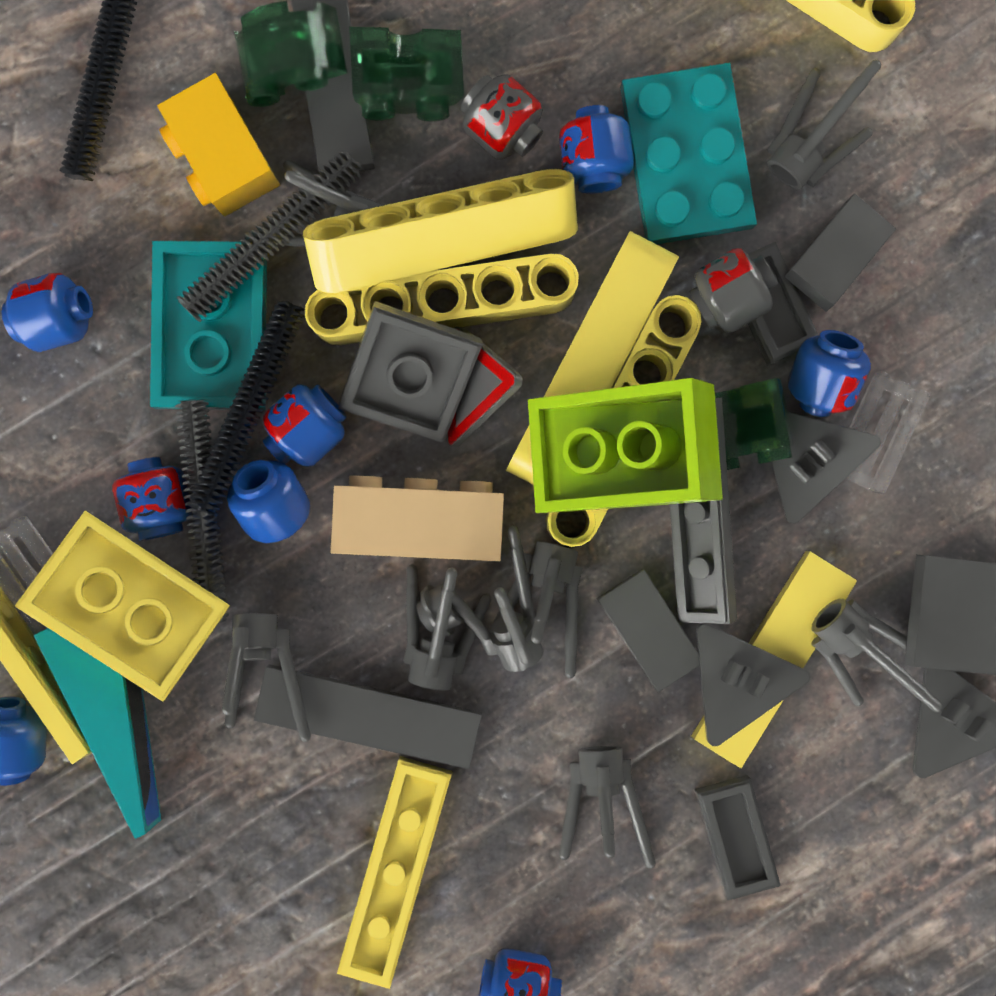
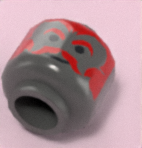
[460,74,543,160]
[689,248,779,332]

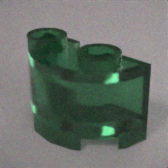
[234,1,348,107]
[349,26,464,122]
[715,378,794,470]

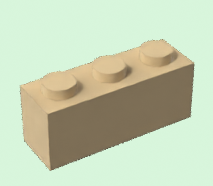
[331,476,504,561]

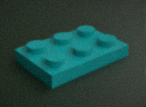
[620,62,757,244]
[150,241,267,410]

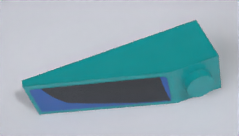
[33,628,161,839]

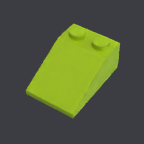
[528,378,723,513]

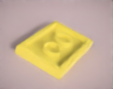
[15,510,230,702]

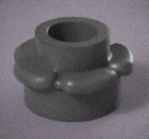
[417,583,465,636]

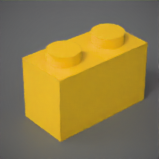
[157,72,281,217]

